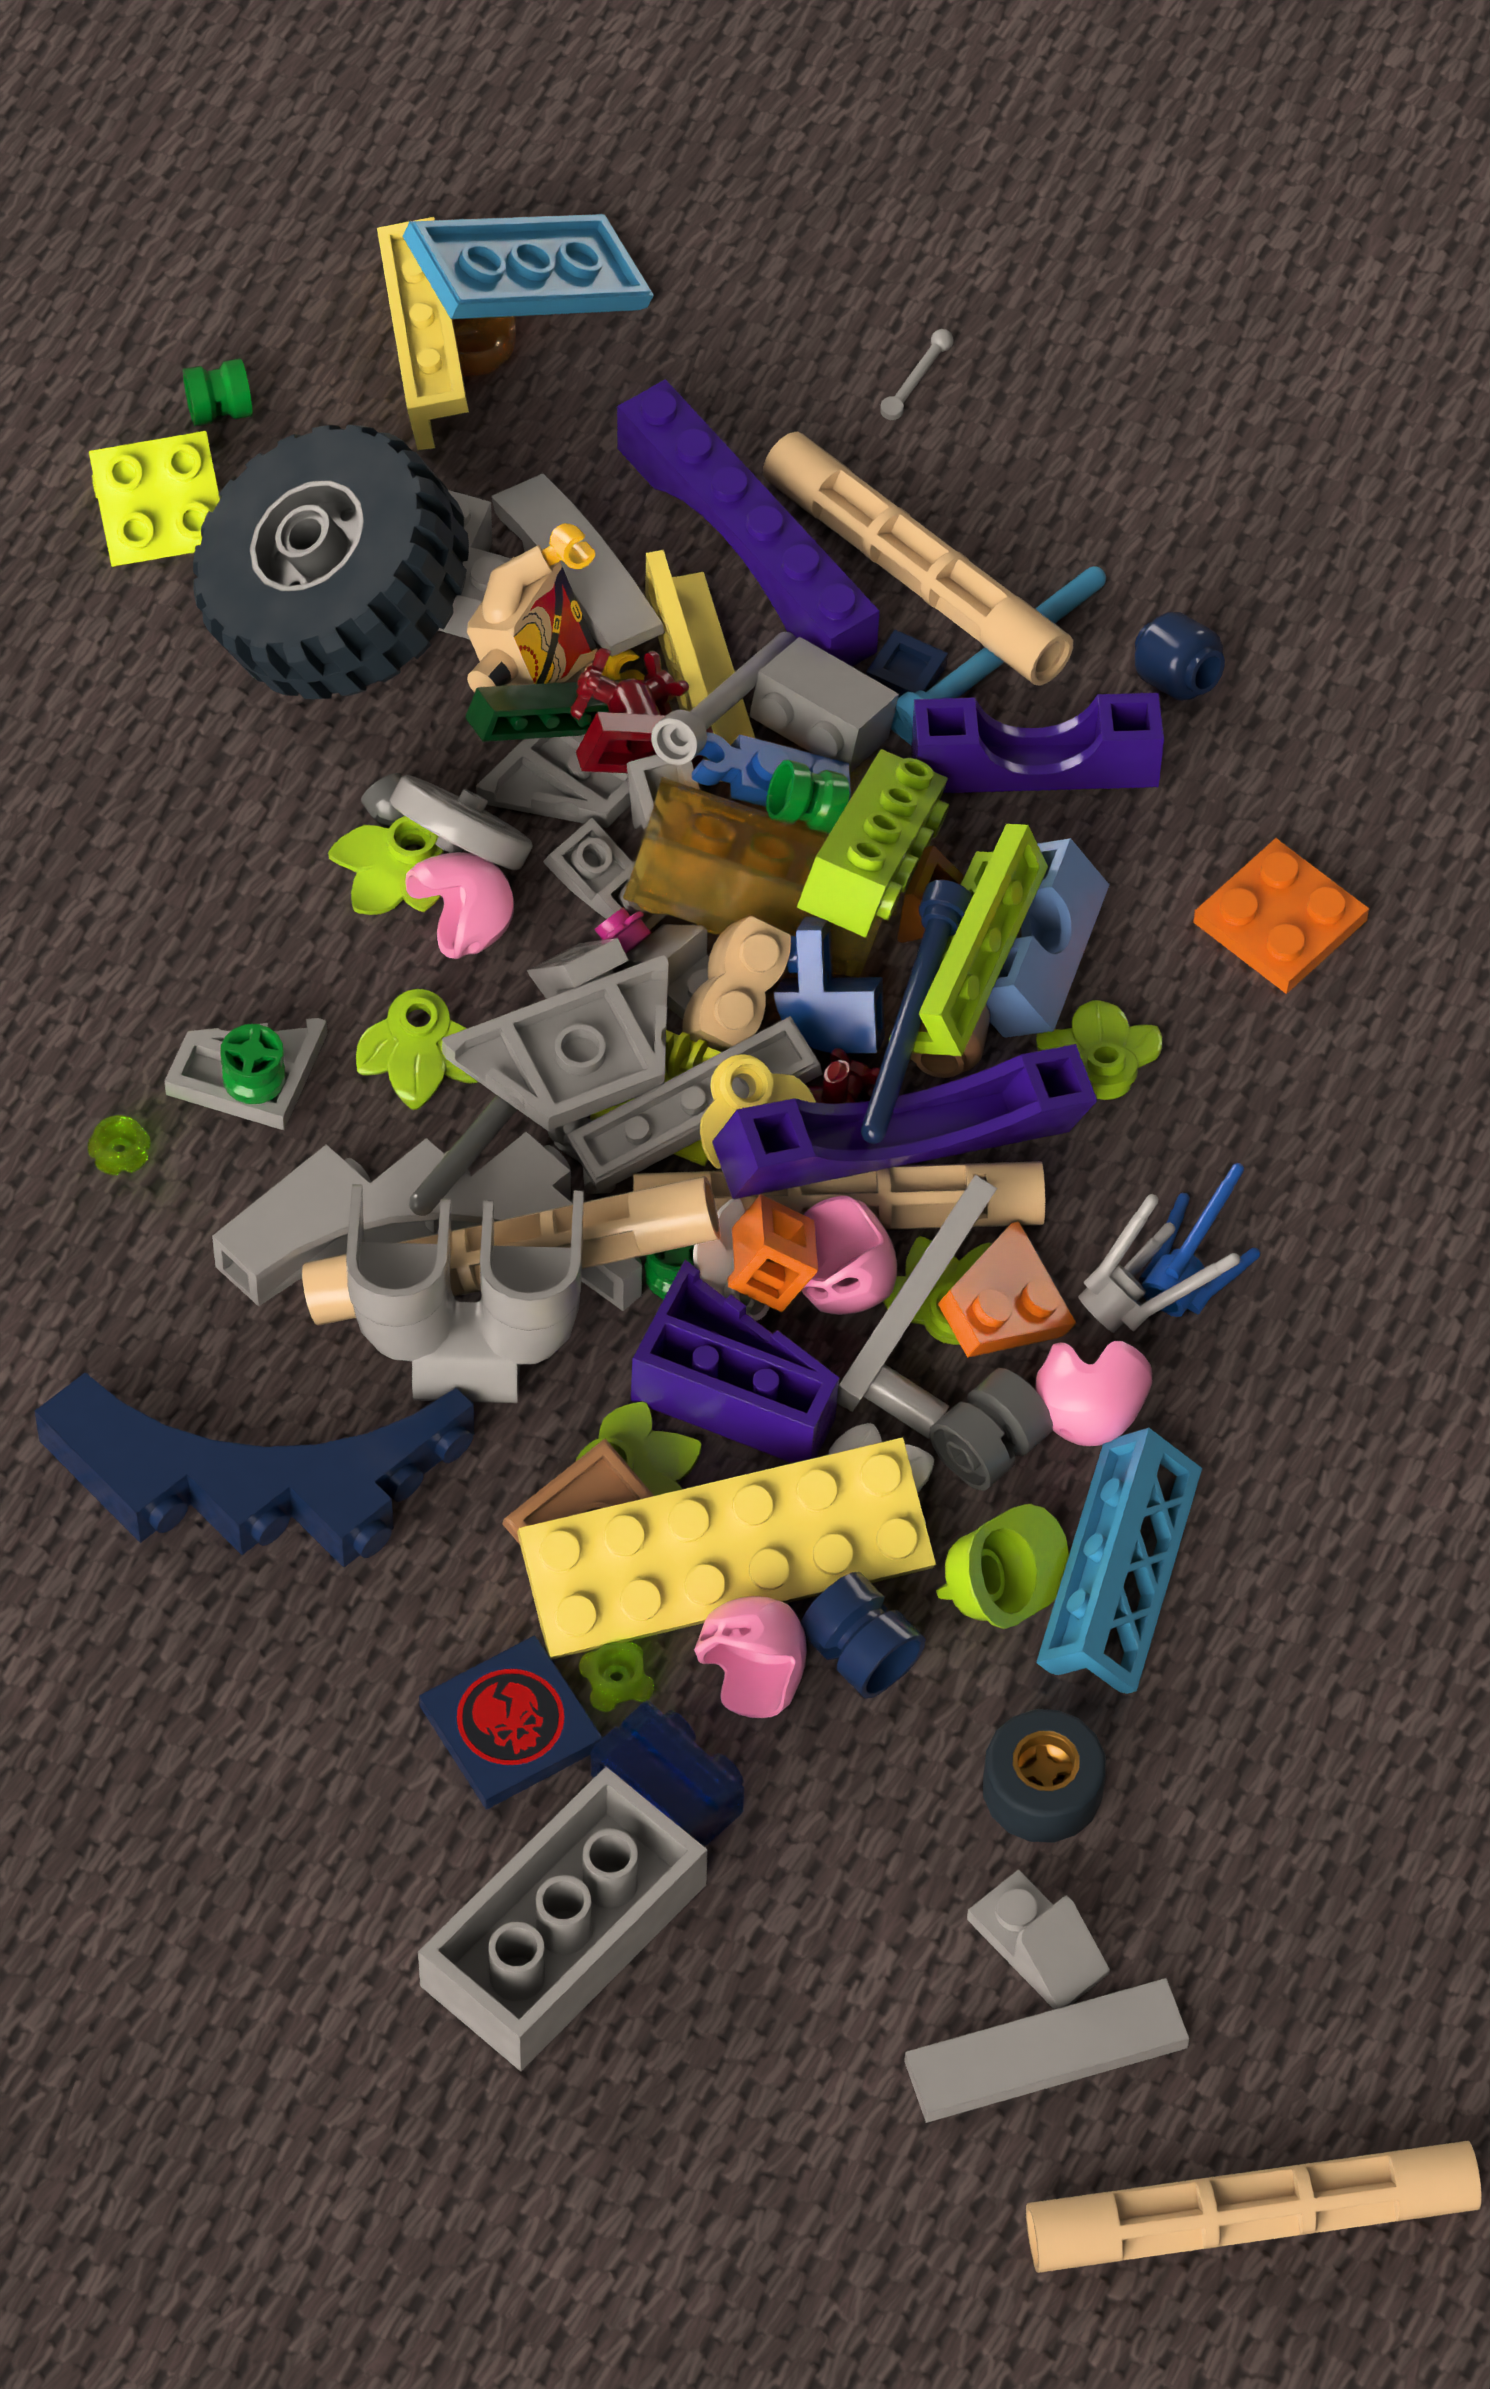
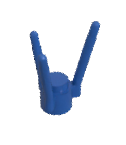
[1139,1163,1260,1317]

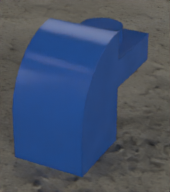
[774,917,885,1053]

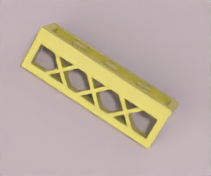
[377,217,469,450]
[645,550,755,760]

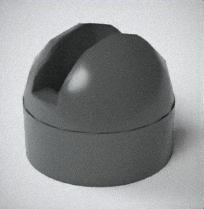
[361,773,405,827]

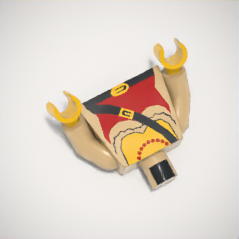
[467,523,645,692]

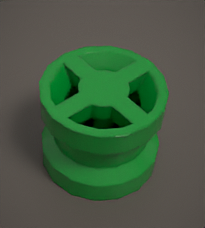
[220,1024,285,1104]

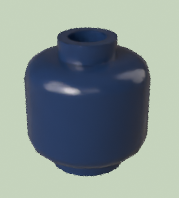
[1135,612,1225,701]

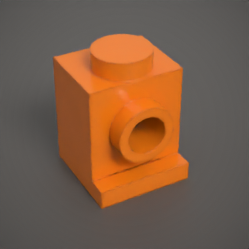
[727,1194,818,1312]

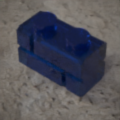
[591,1701,744,1847]

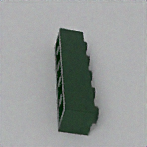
[465,679,625,742]

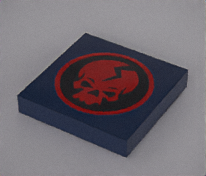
[419,1635,603,1810]

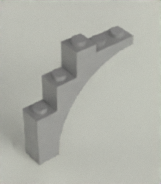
[212,1132,642,1311]

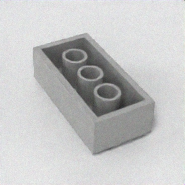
[418,1767,707,2071]

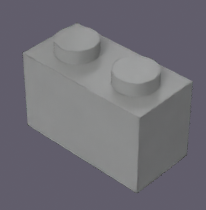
[749,637,899,773]

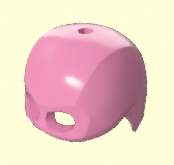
[405,852,514,959]
[801,1196,897,1315]
[1035,1341,1152,1446]
[694,1596,807,1718]

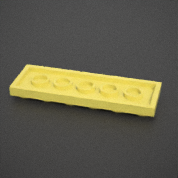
[517,1437,936,1660]

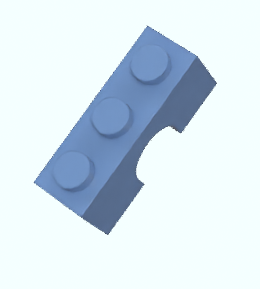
[986,838,1109,1037]

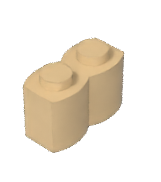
[683,916,791,1052]

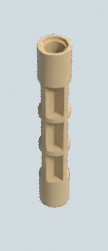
[763,432,1073,686]
[633,1161,1045,1230]
[302,1176,720,1326]
[1026,2141,1481,2273]

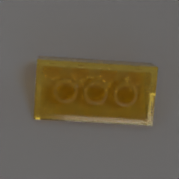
[623,777,883,977]

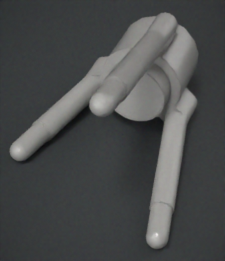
[1078,1194,1241,1333]

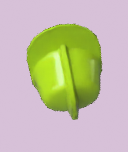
[936,1504,1069,1629]

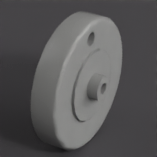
[390,775,533,870]

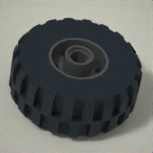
[193,425,469,699]

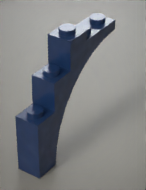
[35,1373,475,1567]

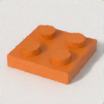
[1193,838,1369,994]

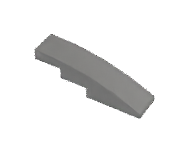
[491,474,665,657]

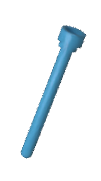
[891,566,1106,745]

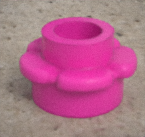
[594,907,652,954]

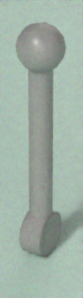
[880,329,954,420]

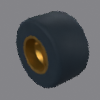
[983,1709,1106,1843]

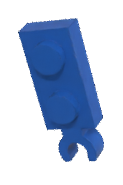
[692,732,851,807]

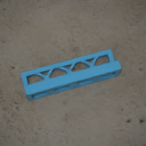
[1036,1428,1202,1694]

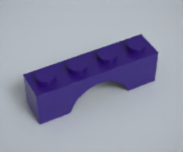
[911,693,1164,793]

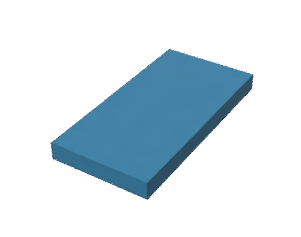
[402,214,654,319]

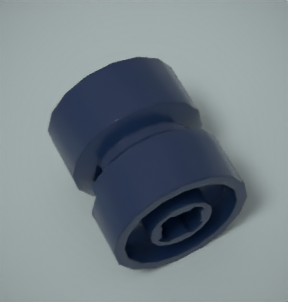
[800,1572,926,1699]

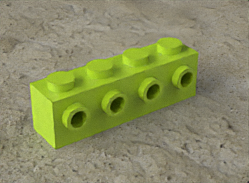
[797,749,950,938]

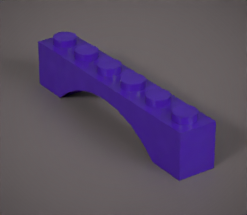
[617,379,879,667]
[712,1044,1097,1199]

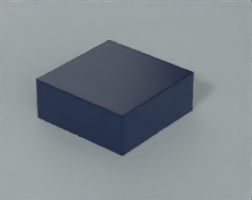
[866,630,948,698]

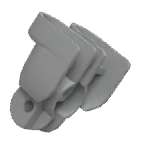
[346,1184,584,1403]

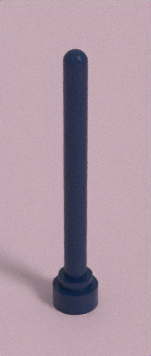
[861,880,972,1144]

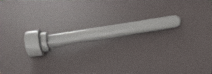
[651,632,796,765]

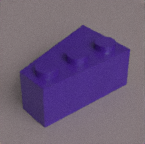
[631,1260,839,1463]

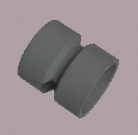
[929,1368,1053,1491]

